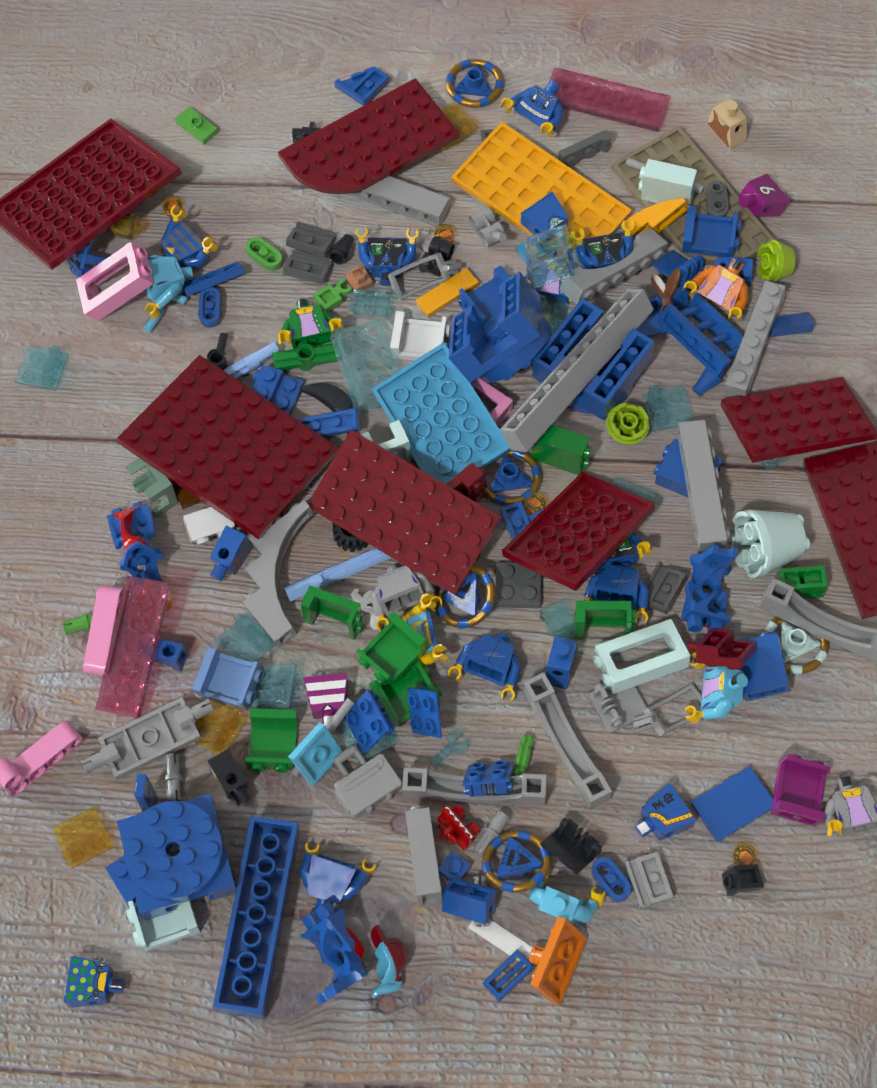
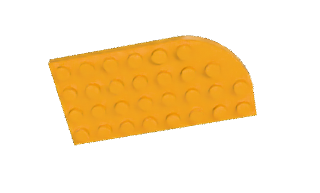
[451,121,632,250]

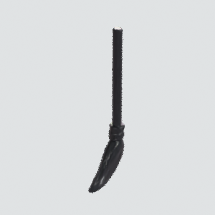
[300,383,354,435]

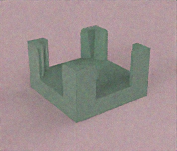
[125,458,178,518]

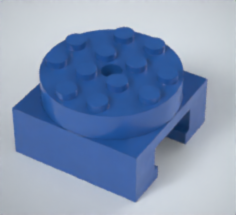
[449,271,551,383]
[532,298,655,421]
[117,794,237,920]

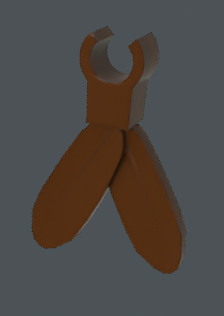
[651,268,681,313]

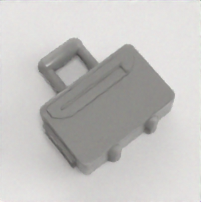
[333,745,402,819]

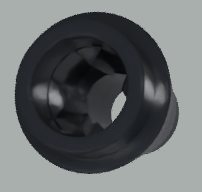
[329,234,355,264]

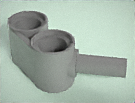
[469,207,507,247]

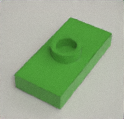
[175,107,218,145]

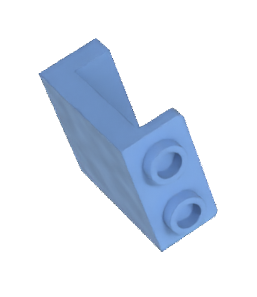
[192,647,264,710]

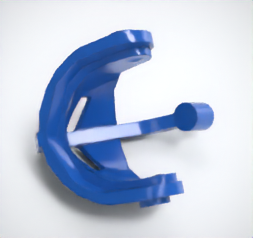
[69,236,111,277]

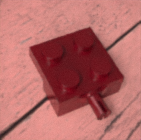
[687,628,756,670]

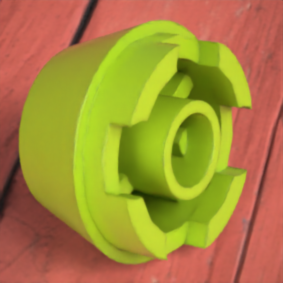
[757,240,795,282]
[606,402,649,445]

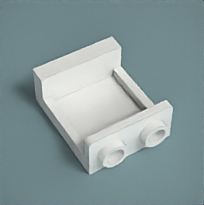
[390,311,450,361]

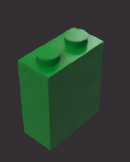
[531,424,592,475]

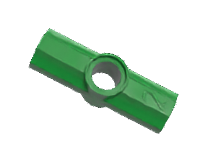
[272,343,339,371]

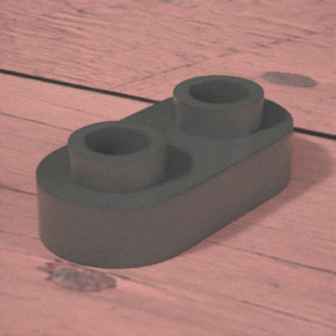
[705,181,729,217]

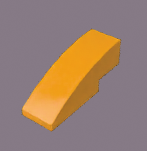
[624,198,688,239]

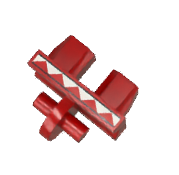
[437,805,480,851]

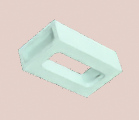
[592,619,690,694]

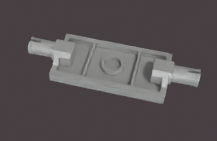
[81,697,215,780]

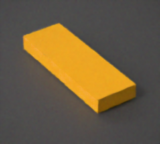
[416,268,479,318]

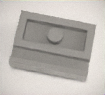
[624,852,674,909]

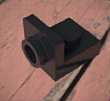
[722,864,764,896]

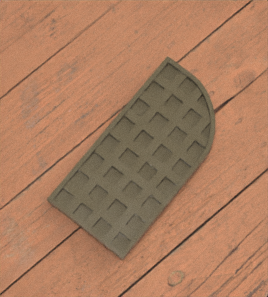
[611,126,775,265]

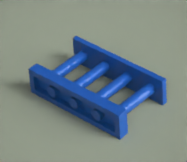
[658,293,744,378]

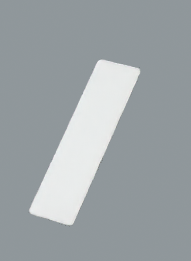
[468,919,533,967]

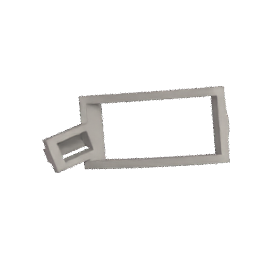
[388,252,462,300]
[632,684,702,736]

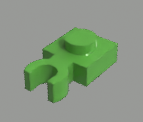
[313,279,352,312]

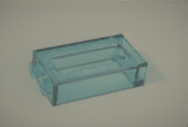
[526,224,575,289]

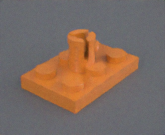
[529,917,588,1006]

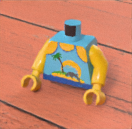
[402,594,448,666]

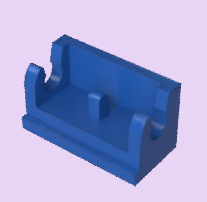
[442,877,497,925]

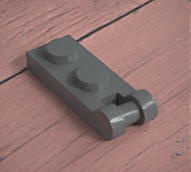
[558,130,612,167]

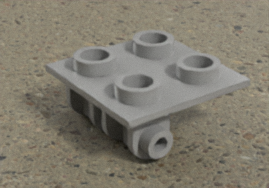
[588,683,647,734]

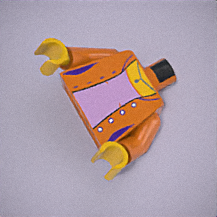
[682,258,748,322]

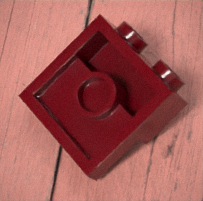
[446,463,487,503]

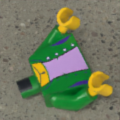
[278,299,344,349]

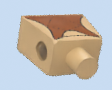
[707,99,747,150]

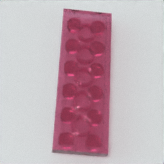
[549,67,670,132]
[95,576,171,718]

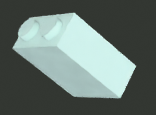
[638,159,697,206]

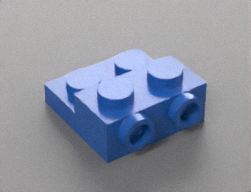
[249,365,304,415]

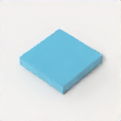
[288,722,343,786]

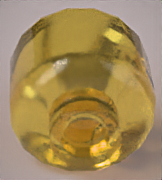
[110,213,142,240]

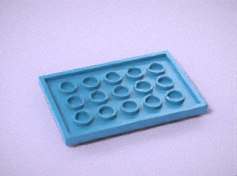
[371,342,511,484]

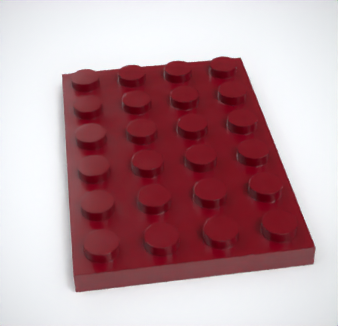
[721,377,877,463]
[502,472,655,591]

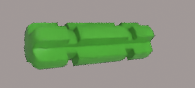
[512,735,534,776]

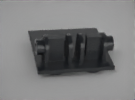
[540,817,602,875]

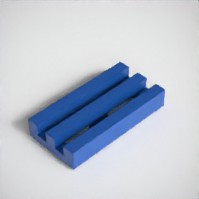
[482,949,535,1002]

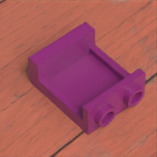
[771,754,831,827]

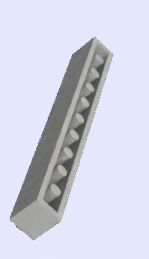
[500,288,654,452]

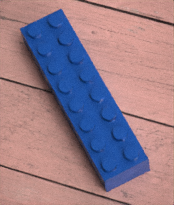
[213,816,300,1020]

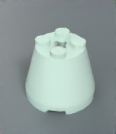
[730,510,810,578]

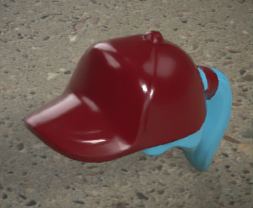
[370,925,408,998]

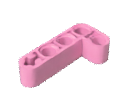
[83,585,129,677]
[0,721,83,797]

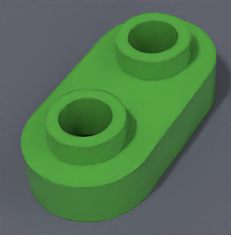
[246,237,283,271]

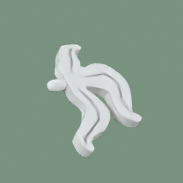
[351,589,378,631]

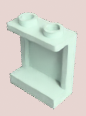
[126,900,200,952]

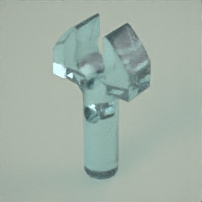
[430,731,469,767]

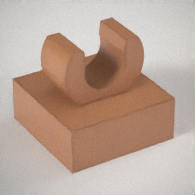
[345,266,373,295]

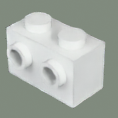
[183,507,235,545]

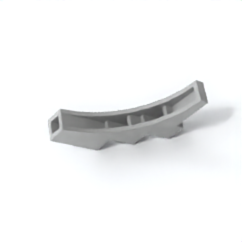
[243,500,313,648]

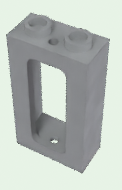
[405,806,442,908]

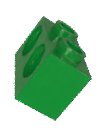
[776,565,828,599]

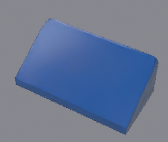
[770,312,814,337]

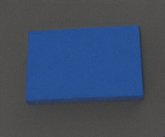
[691,766,773,843]

